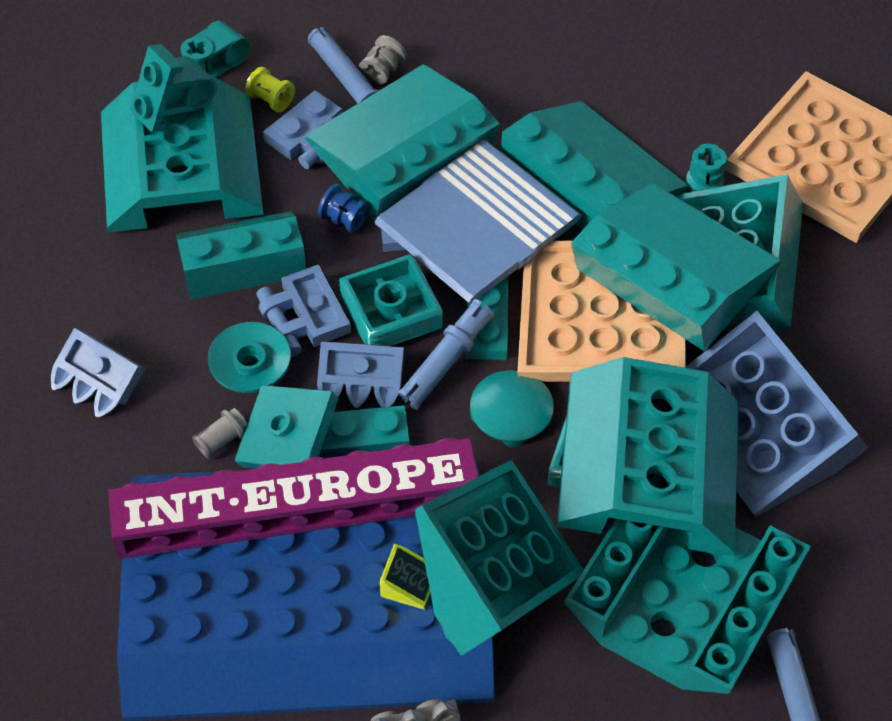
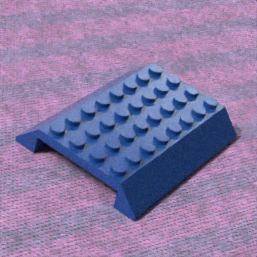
[117,459,494,721]

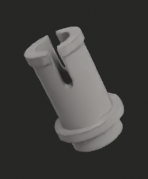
[192,408,247,459]

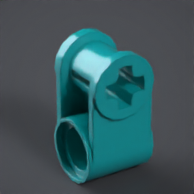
[180,21,251,78]

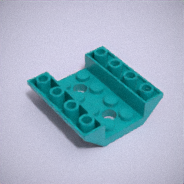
[101,74,264,233]
[557,357,738,556]
[564,474,811,694]

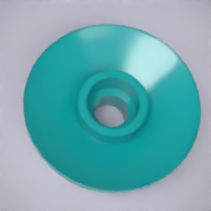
[208,322,291,393]

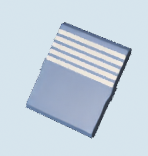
[374,139,582,303]

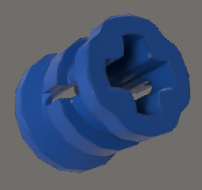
[318,184,369,233]

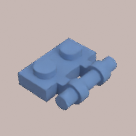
[263,90,342,169]
[256,265,351,357]

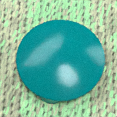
[470,370,554,448]

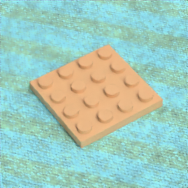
[725,71,892,243]
[518,241,685,382]

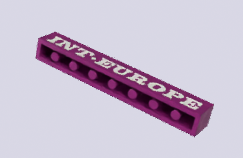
[108,438,478,559]

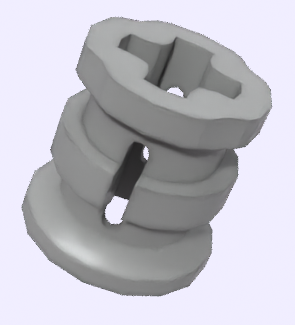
[359,35,407,85]

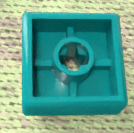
[339,254,443,346]

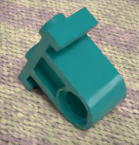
[130,44,217,133]

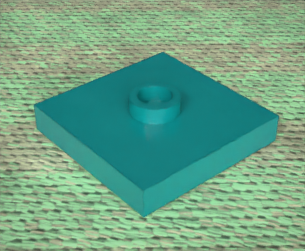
[234,385,338,469]

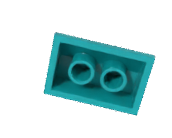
[176,211,306,300]

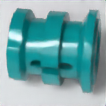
[686,144,727,192]

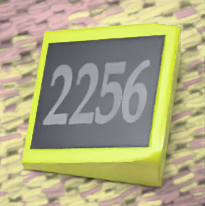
[380,544,431,610]

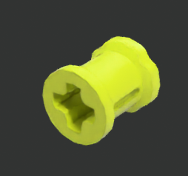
[246,67,295,113]

